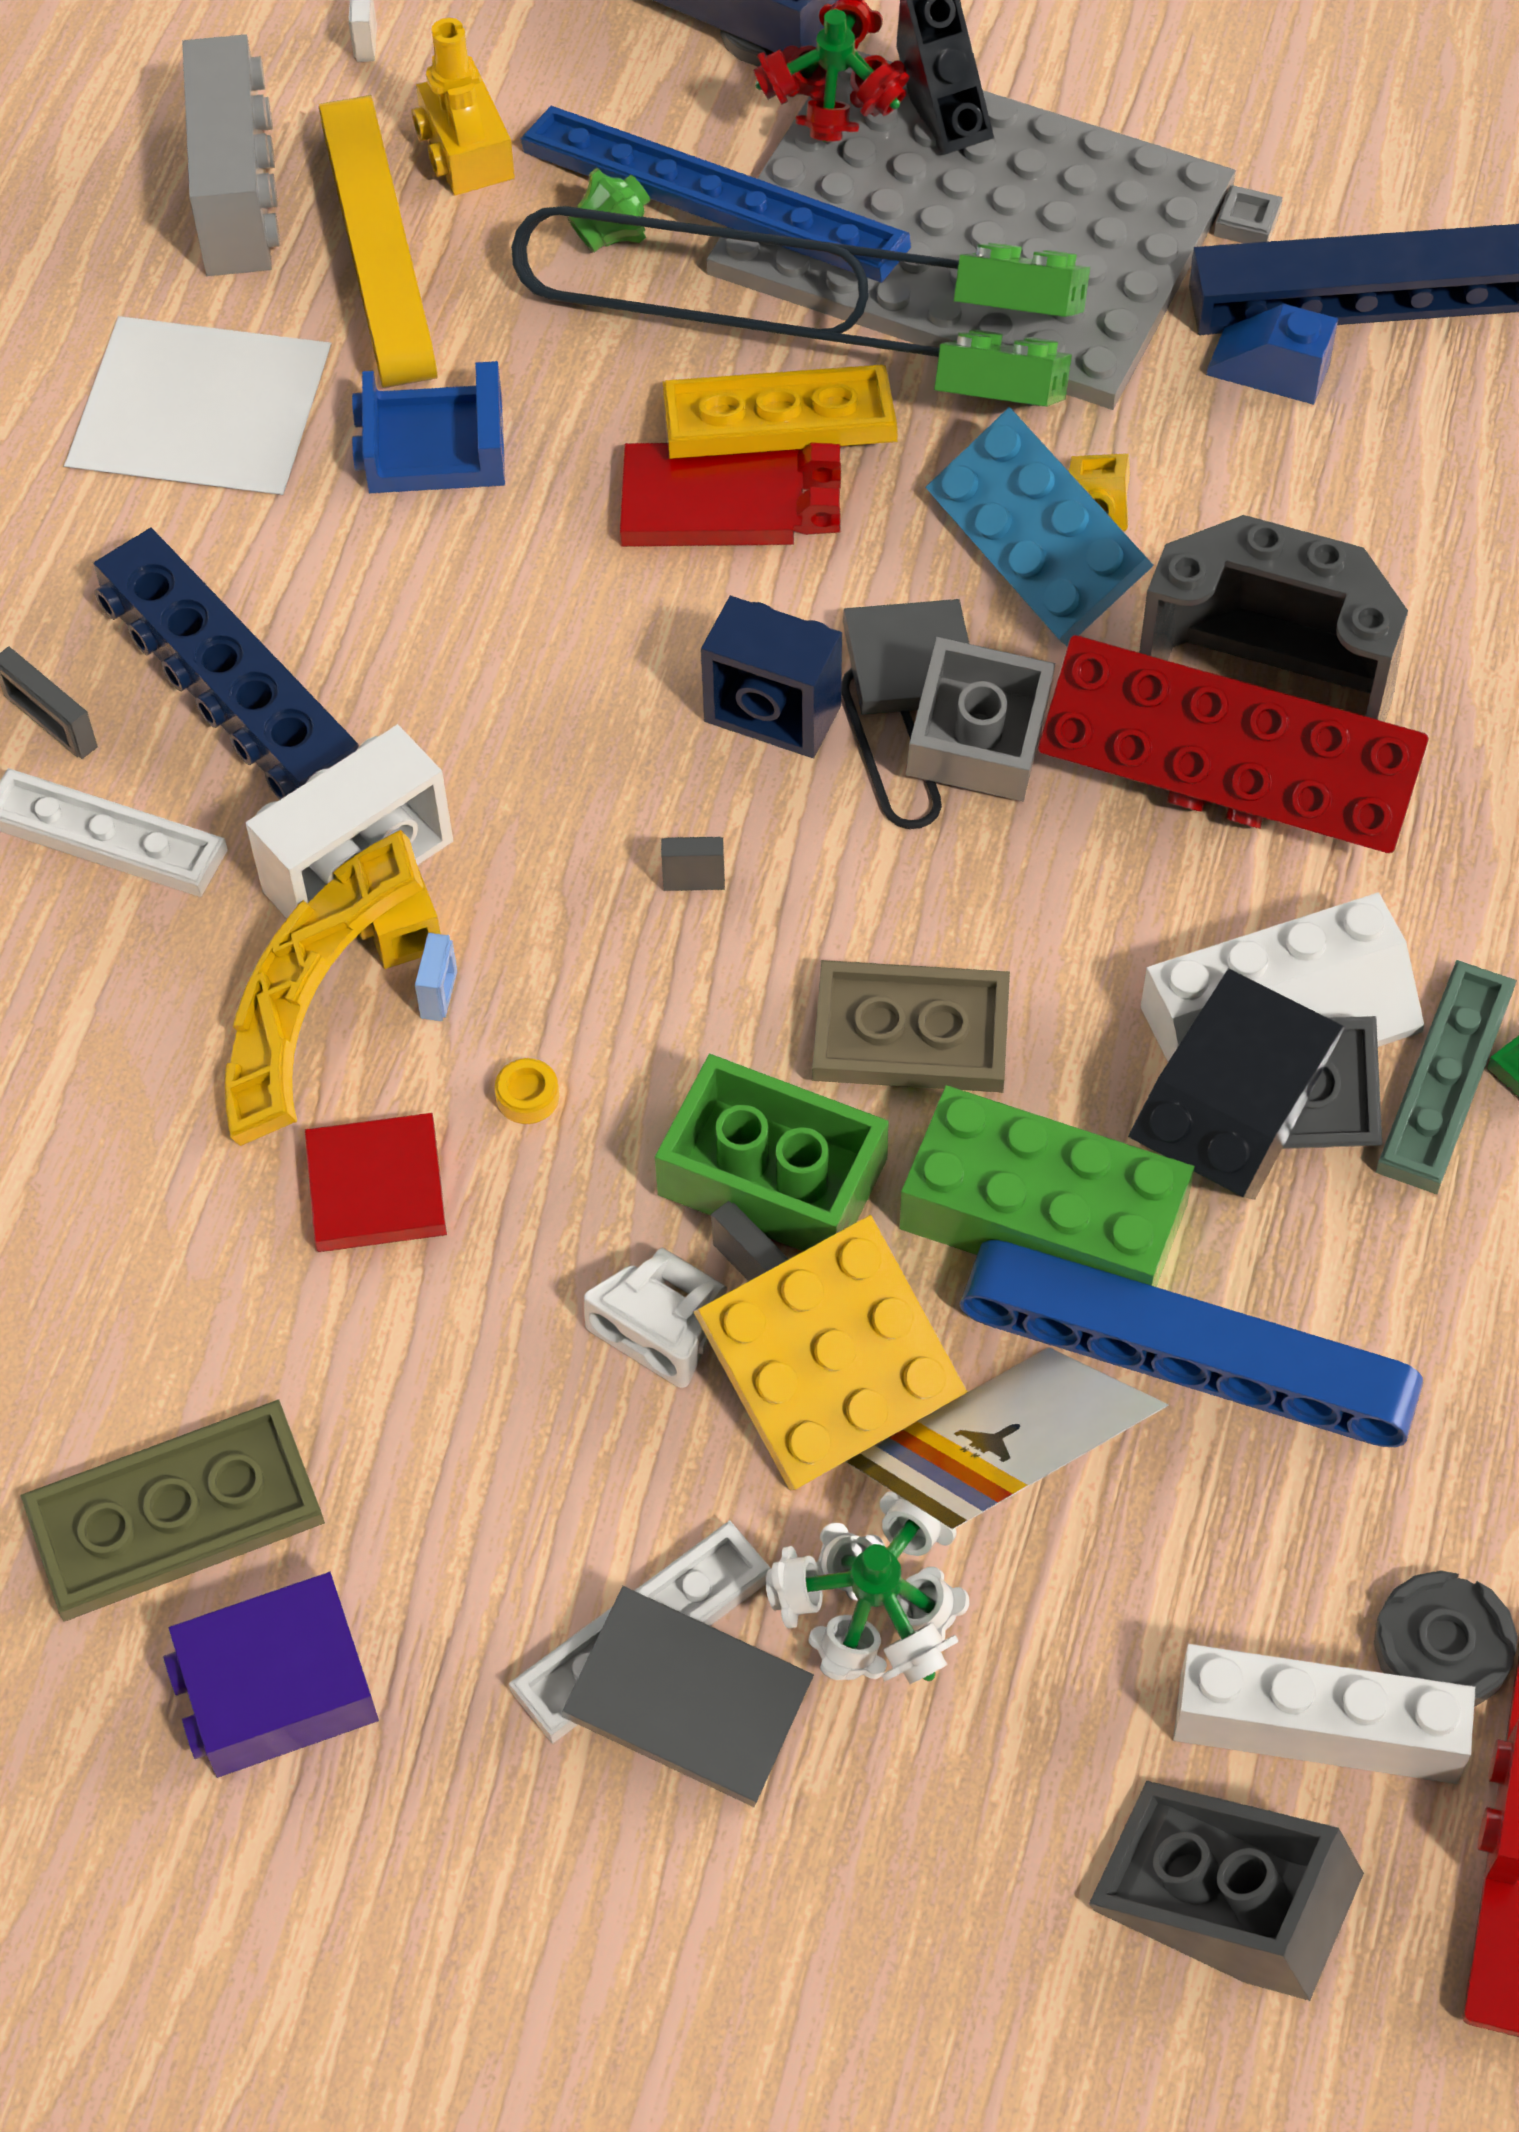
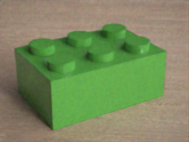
[655,1053,889,1251]

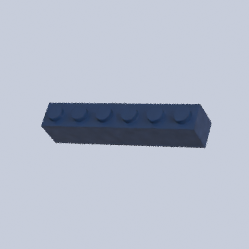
[1189,224,1519,335]

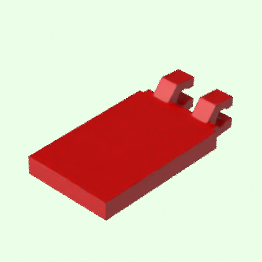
[620,442,841,547]

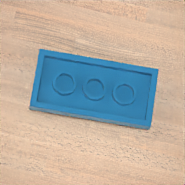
[925,407,1154,646]

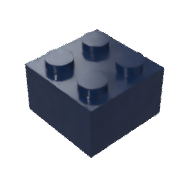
[701,595,842,759]

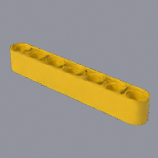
[318,95,438,388]

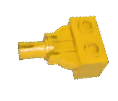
[411,18,515,196]

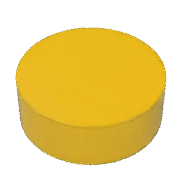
[494,1058,560,1124]

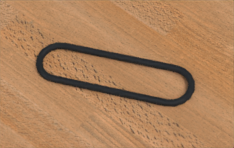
[841,668,942,829]

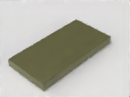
[21,1399,325,1622]

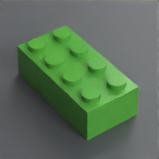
[900,1085,1195,1287]

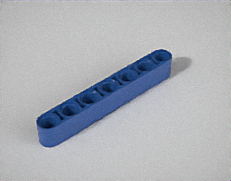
[959,1240,1423,1447]

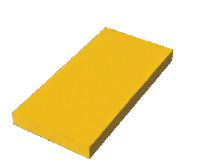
[662,364,898,459]

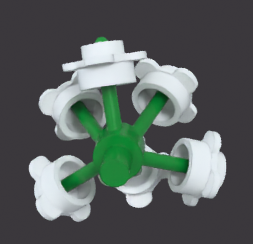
[766,1486,969,1684]

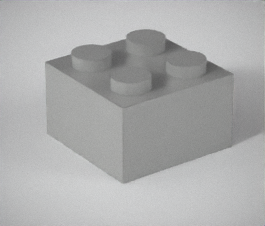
[906,637,1056,802]

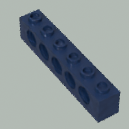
[93,527,359,800]

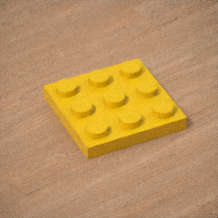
[693,1215,967,1491]

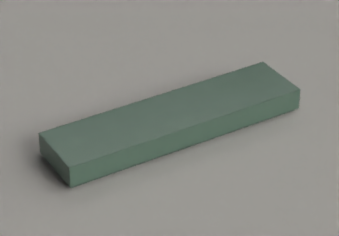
[1375,960,1517,1194]

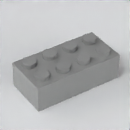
[182,34,280,276]

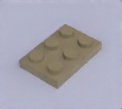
[812,960,1010,1093]

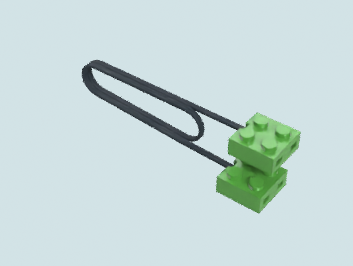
[511,206,1090,407]

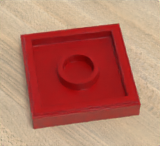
[305,1113,447,1252]

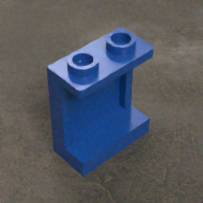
[352,361,505,494]

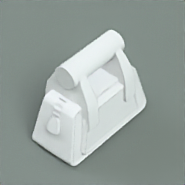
[584,1248,727,1388]

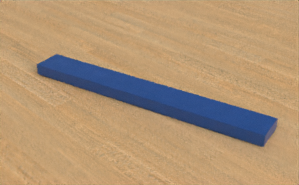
[520,105,911,283]

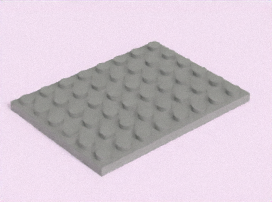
[707,50,1236,410]

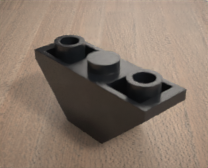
[896,0,994,154]

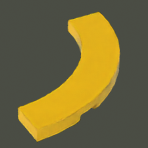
[225,830,424,1146]

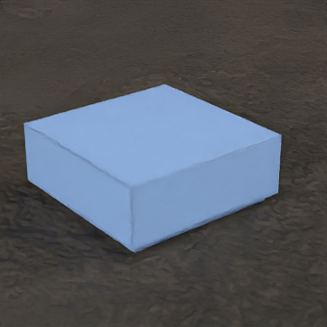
[415,933,457,1021]

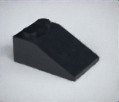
[1128,968,1345,1200]

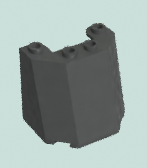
[1139,515,1408,722]

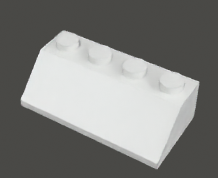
[1140,892,1424,1062]

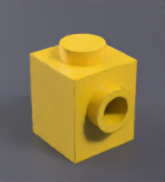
[359,866,441,969]

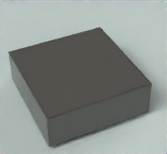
[661,837,725,891]

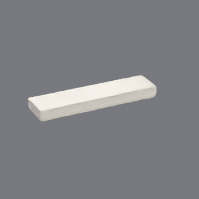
[0,768,228,897]
[509,1520,770,1744]

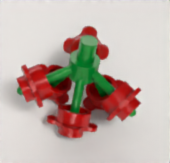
[753,0,910,143]

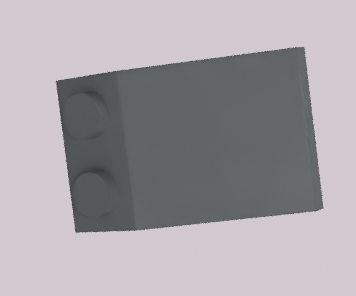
[1089,1781,1364,2001]

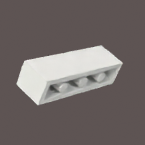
[1173,1644,1475,1784]

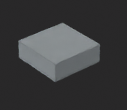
[1214,185,1283,243]

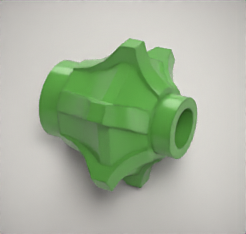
[567,168,651,253]

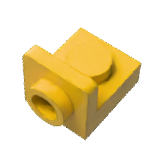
[1069,453,1130,532]

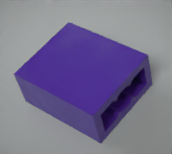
[163,1572,379,1778]

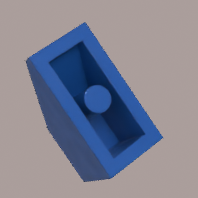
[1207,304,1338,405]

